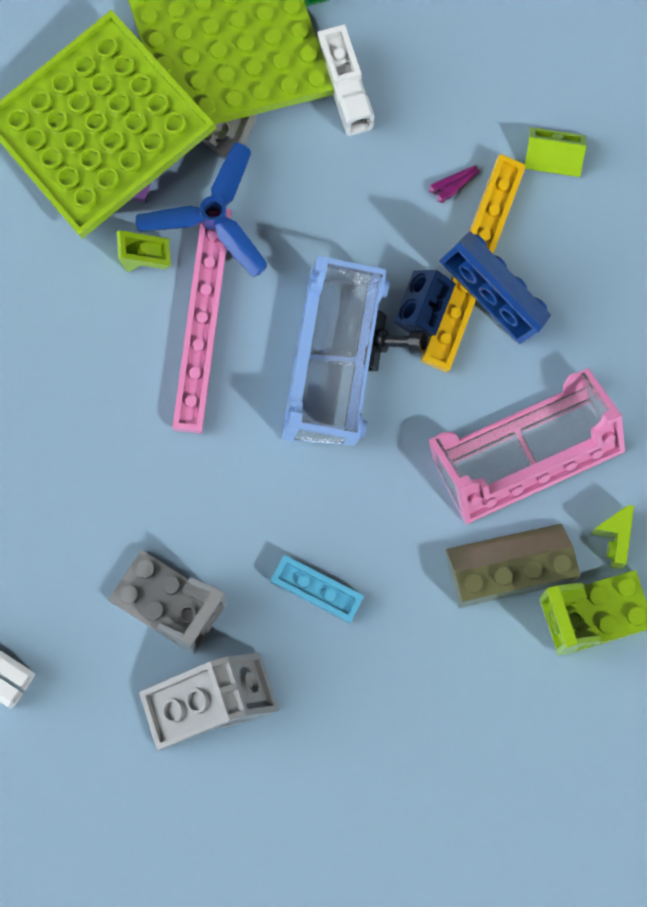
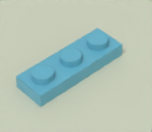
[270,555,364,624]

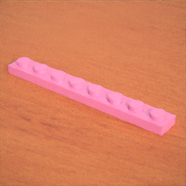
[172,209,232,434]

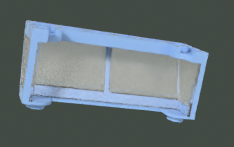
[281,256,390,446]

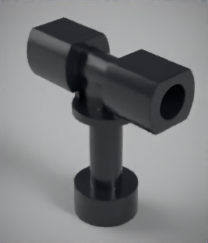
[363,310,428,372]

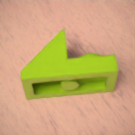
[117,230,171,272]
[591,505,634,570]

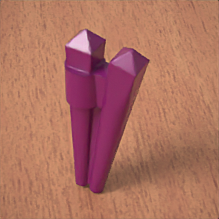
[429,165,480,203]

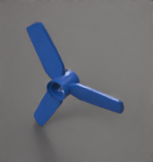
[135,143,267,277]

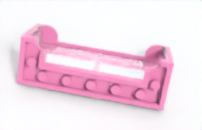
[429,368,625,524]

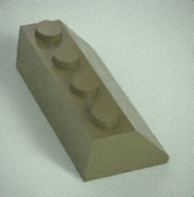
[445,524,581,608]

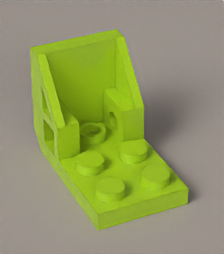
[539,570,647,656]

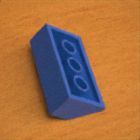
[439,231,551,344]

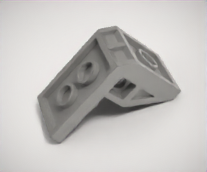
[108,550,227,654]
[139,653,279,750]

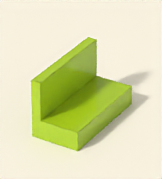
[524,127,587,177]

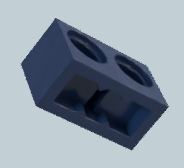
[393,270,456,336]

